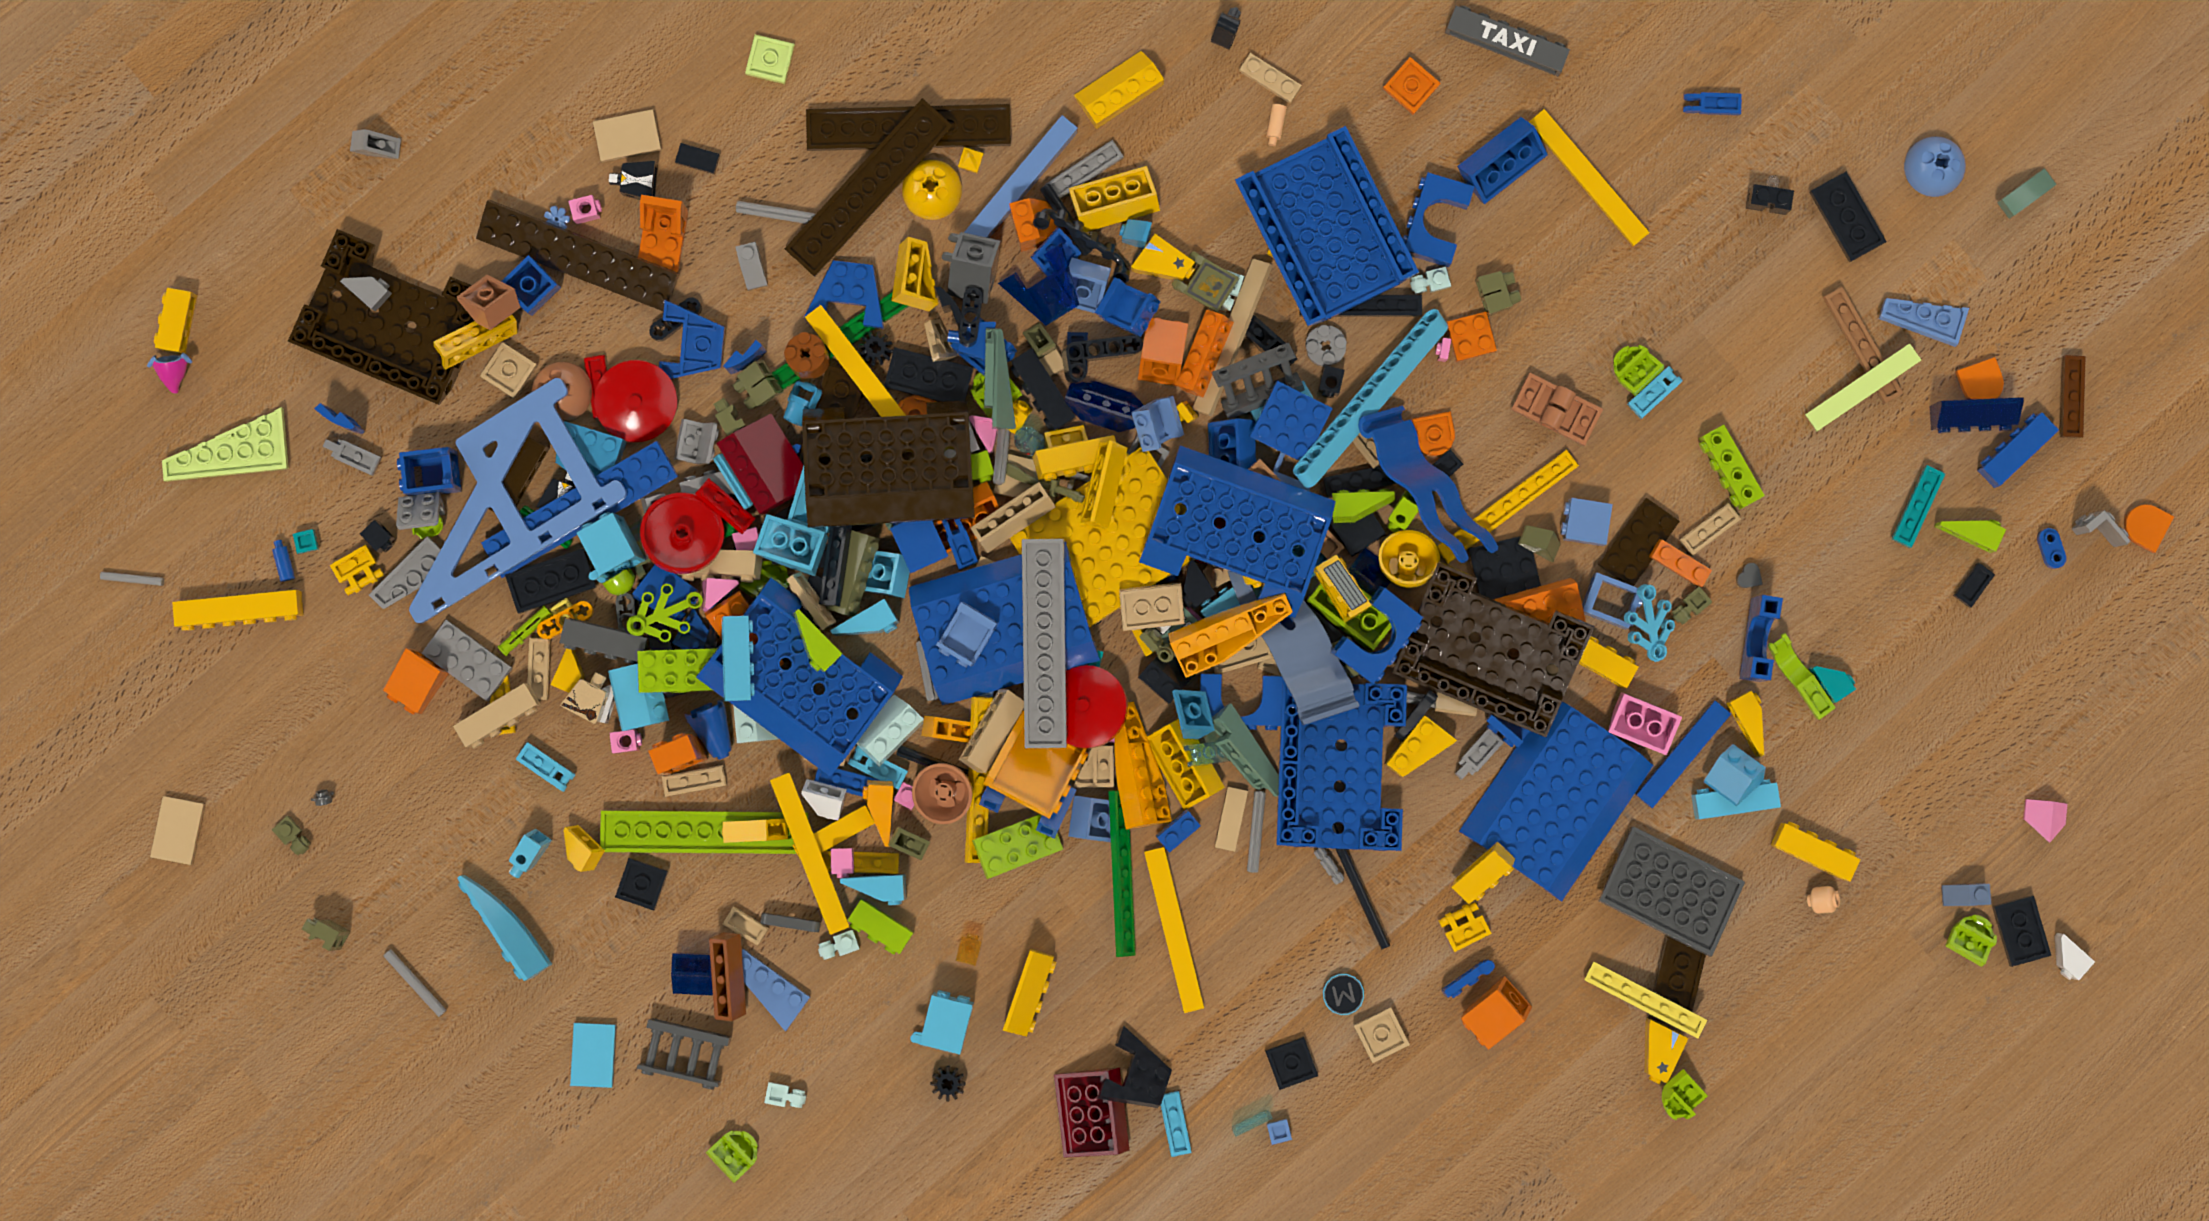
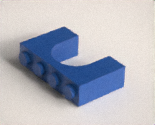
[1403,172,1475,267]
[1331,586,1423,684]
[1739,595,1783,682]
[1200,674,1283,730]
[979,784,1076,839]

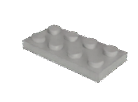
[422,620,513,701]

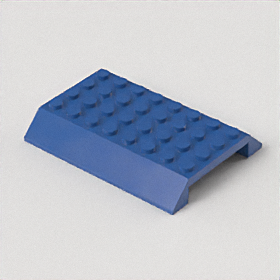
[1235,126,1419,326]
[908,541,1100,706]
[1459,702,1654,902]

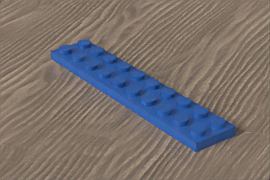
[481,441,679,578]

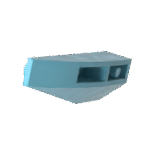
[457,875,552,981]

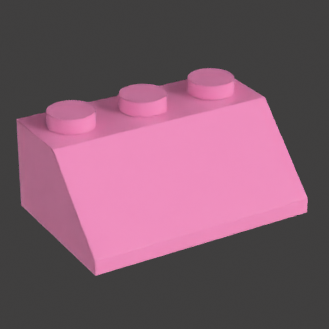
[1608,692,1682,755]

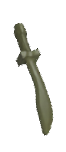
[1006,462,1085,503]

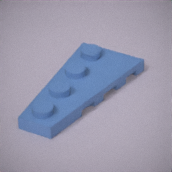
[1878,298,1969,347]
[742,949,810,1032]

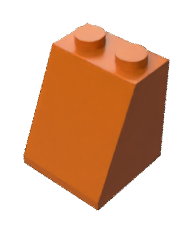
[1009,198,1057,252]
[1138,317,1188,386]
[383,648,449,715]
[1461,976,1532,1050]

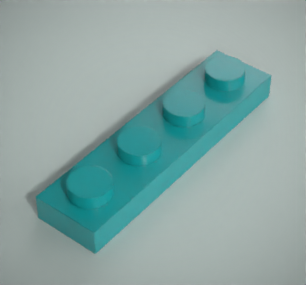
[1891,465,1945,548]

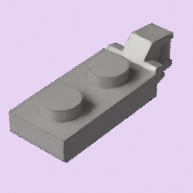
[323,439,382,476]
[1455,728,1504,779]

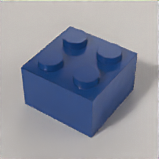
[501,255,561,316]

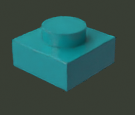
[293,529,319,554]

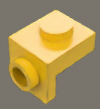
[1007,399,1033,436]

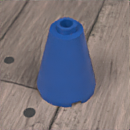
[685,700,732,760]

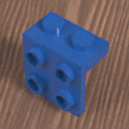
[1485,714,1530,748]

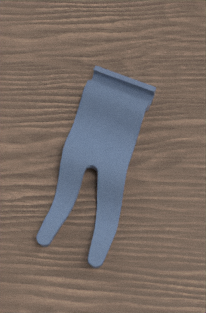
[1227,571,1359,725]

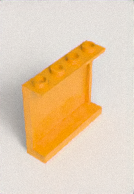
[983,711,1088,819]

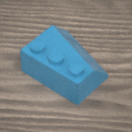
[555,421,627,476]

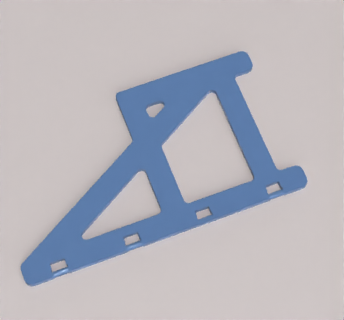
[409,378,627,623]

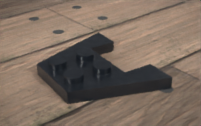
[1097,1026,1172,1108]

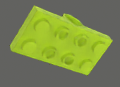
[637,649,717,693]
[972,814,1063,879]

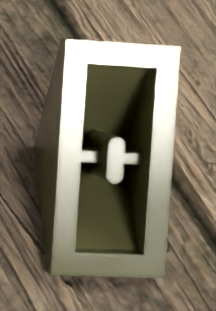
[1023,323,1056,359]
[1518,525,1561,562]

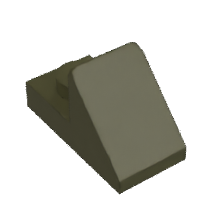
[888,827,930,860]

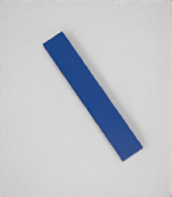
[1636,701,1731,808]

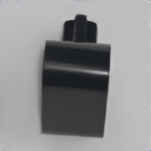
[1211,7,1241,50]

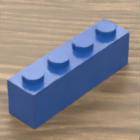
[1977,412,2059,488]

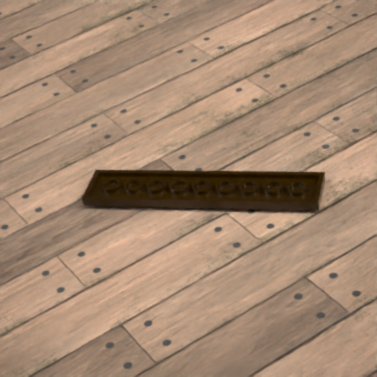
[784,98,953,277]
[806,104,1011,151]
[476,200,679,312]

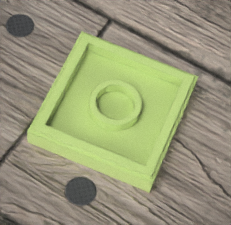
[745,34,795,84]

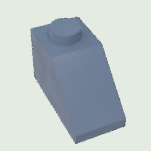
[1941,883,1991,906]

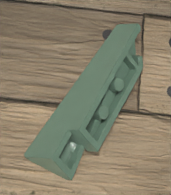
[984,328,1016,429]
[1212,703,1279,797]

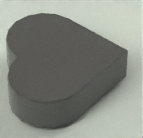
[1736,563,1763,588]

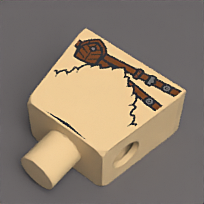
[560,672,609,725]

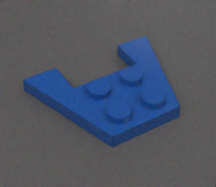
[804,260,884,329]
[659,300,725,379]

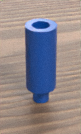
[272,540,295,582]

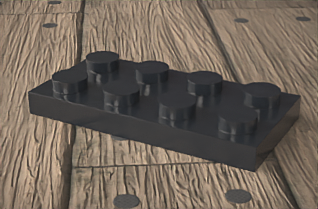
[1809,171,1887,263]
[884,347,974,402]
[505,548,597,614]

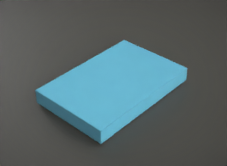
[570,1023,616,1088]

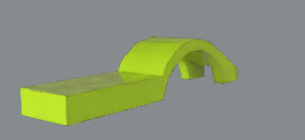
[1768,633,1836,720]

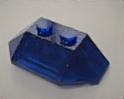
[1064,380,1144,433]

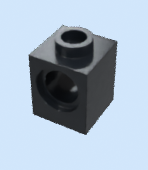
[1318,365,1345,398]
[360,520,396,553]

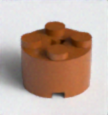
[784,332,829,379]

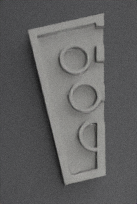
[369,536,441,609]

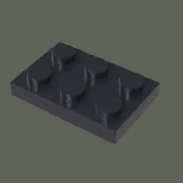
[1992,895,2052,967]

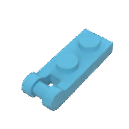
[1627,366,1683,419]
[516,742,576,792]
[848,745,908,790]

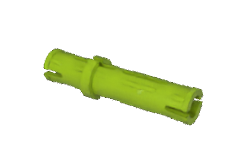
[497,606,553,656]

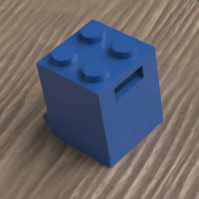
[397,447,462,496]

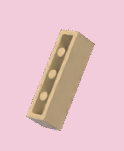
[971,482,1056,553]
[677,550,763,583]
[453,683,541,749]
[958,689,1024,773]

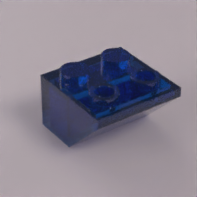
[671,952,713,996]

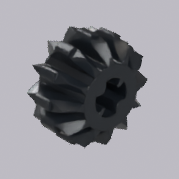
[859,331,893,366]
[930,1065,966,1102]

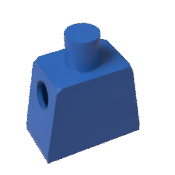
[947,322,996,362]

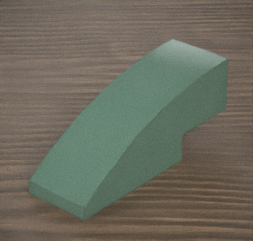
[1997,168,2057,219]

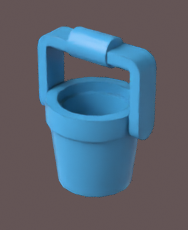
[783,381,822,427]

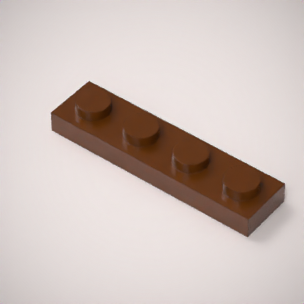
[2060,355,2086,438]

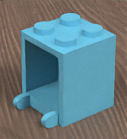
[577,512,646,583]
[910,990,974,1054]

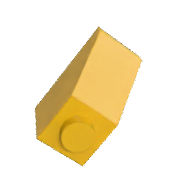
[550,648,585,693]
[563,825,605,872]

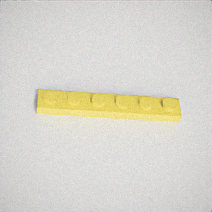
[1585,962,1707,1039]

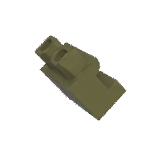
[1475,271,1521,317]
[733,360,784,409]
[713,398,747,436]
[301,918,351,951]

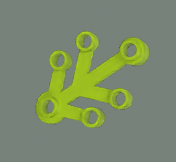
[627,583,703,642]

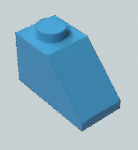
[1119,219,1152,249]

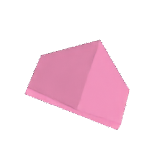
[969,415,999,455]
[702,578,739,612]
[2023,799,2067,843]

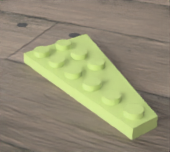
[162,407,289,482]

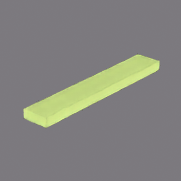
[1805,343,1921,431]

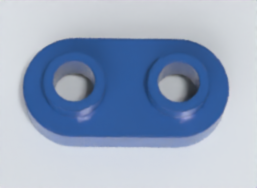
[2037,528,2066,569]

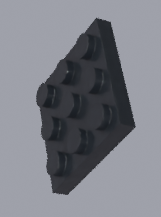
[1468,536,1541,600]

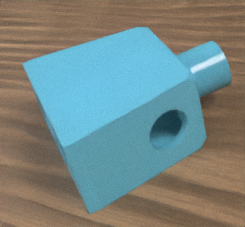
[509,829,552,878]

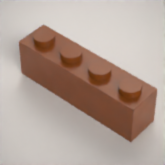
[709,932,746,1021]

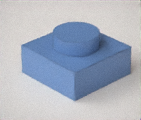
[1267,1119,1292,1145]

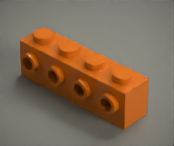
[1176,310,1234,398]

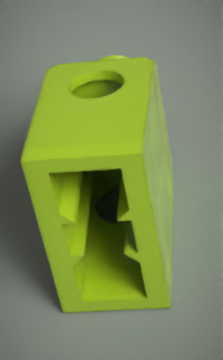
[1388,489,1418,532]

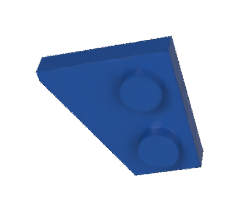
[672,609,719,650]

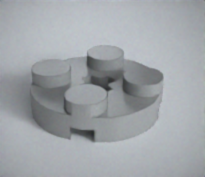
[1305,325,1347,367]

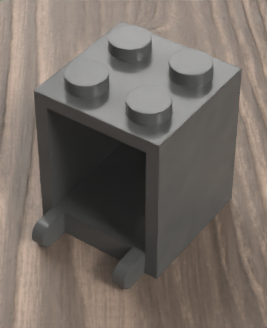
[942,232,1000,304]

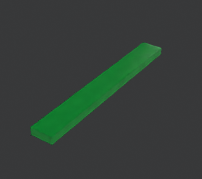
[771,292,909,391]
[1109,791,1136,957]

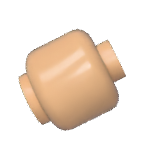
[1807,886,1840,914]

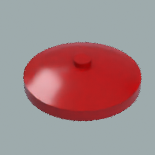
[594,360,678,442]
[640,493,724,574]
[1066,665,1128,749]

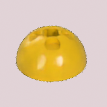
[902,160,962,220]
[1378,530,1440,588]

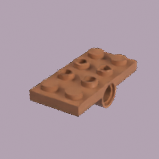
[1511,373,1603,446]

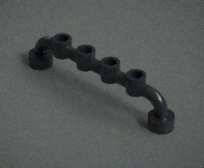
[1033,209,1130,283]

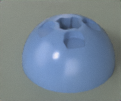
[1904,136,1966,197]

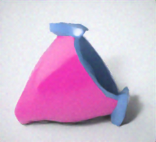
[147,352,193,394]

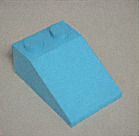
[753,514,828,576]
[865,551,910,598]
[830,599,900,636]
[840,874,907,905]

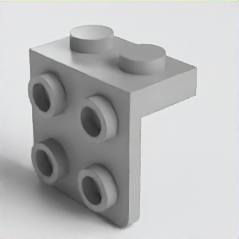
[674,419,719,464]
[396,492,445,530]
[2072,510,2130,547]

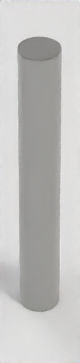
[100,572,164,586]

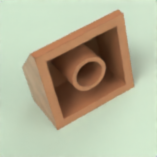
[457,275,521,330]

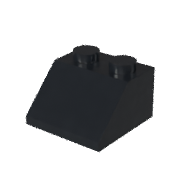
[1182,559,1216,610]
[1138,652,1195,705]

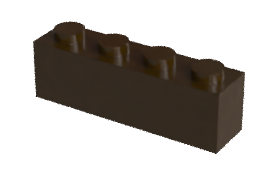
[488,436,549,512]

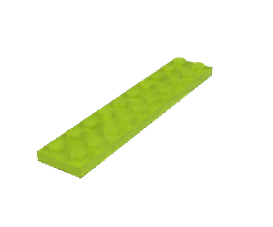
[600,811,808,854]

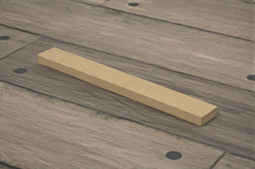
[1193,259,1273,416]

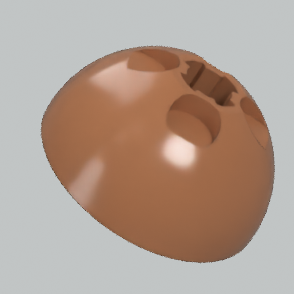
[532,362,592,422]
[912,763,973,824]

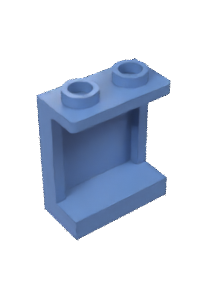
[1131,396,1184,452]
[936,602,999,668]

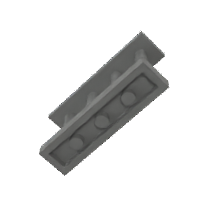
[1212,342,1305,420]
[637,1018,732,1090]

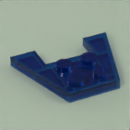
[998,243,1080,326]

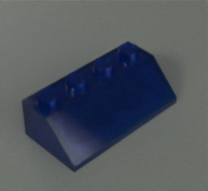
[1929,397,2024,434]

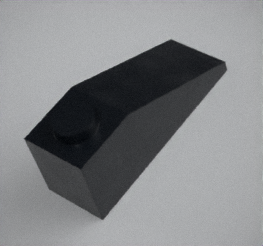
[1245,314,1297,373]

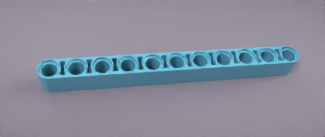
[1293,309,1448,488]

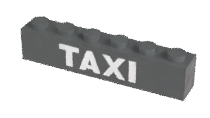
[1445,5,1570,77]

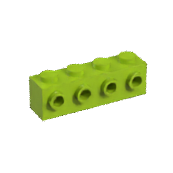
[1699,425,1765,510]

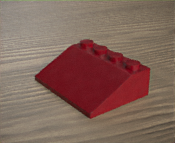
[716,414,803,516]
[1054,1067,1130,1158]

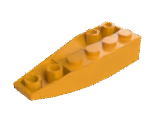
[1168,593,1293,678]
[1114,702,1172,829]

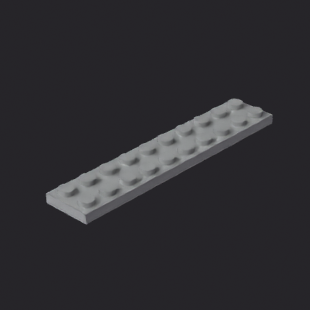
[1022,539,1067,748]

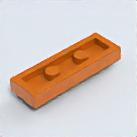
[1649,539,1712,588]

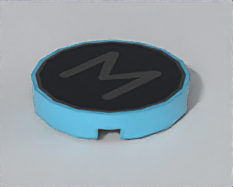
[1323,973,1364,1015]

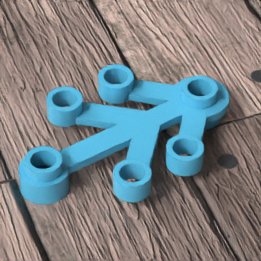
[1624,584,1675,662]

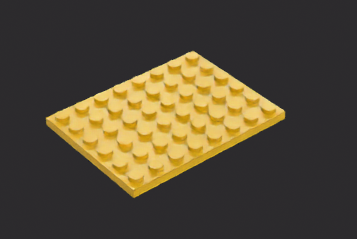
[1010,447,1194,628]

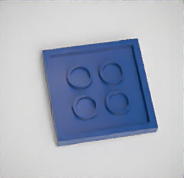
[1249,381,1333,461]

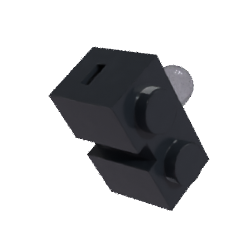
[1745,175,1794,215]

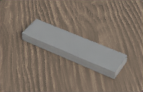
[1045,140,1124,199]

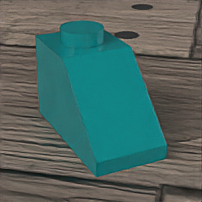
[1808,666,1856,703]

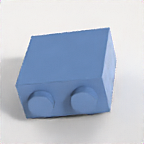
[1560,498,1613,546]

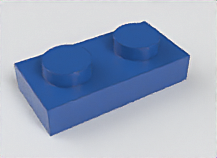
[1155,809,1201,853]

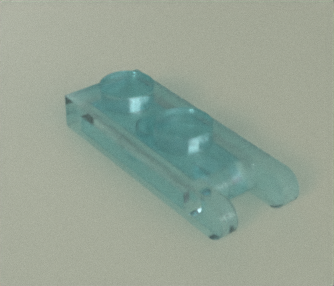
[1184,742,1230,767]

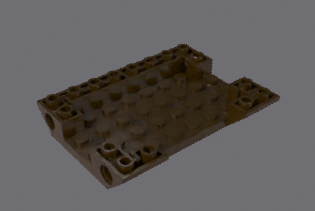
[288,229,475,405]
[802,400,975,528]
[1392,562,1595,737]

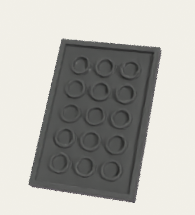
[1598,827,1745,957]

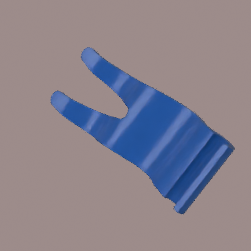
[1358,405,1498,563]

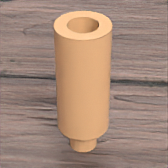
[1266,104,1287,146]

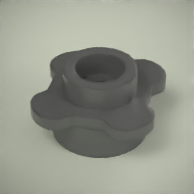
[311,789,334,806]

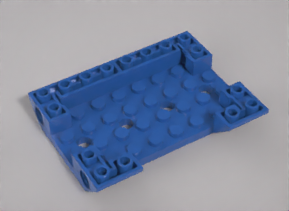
[1139,445,1336,618]
[696,578,903,776]
[1276,680,1407,851]

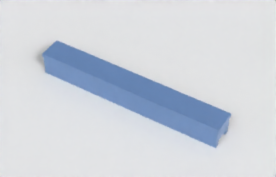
[964,115,1078,238]

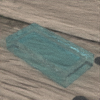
[1232,1110,1273,1137]

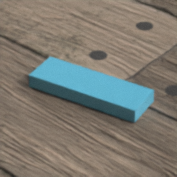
[1161,1091,1192,1157]

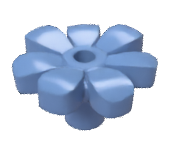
[544,206,570,229]

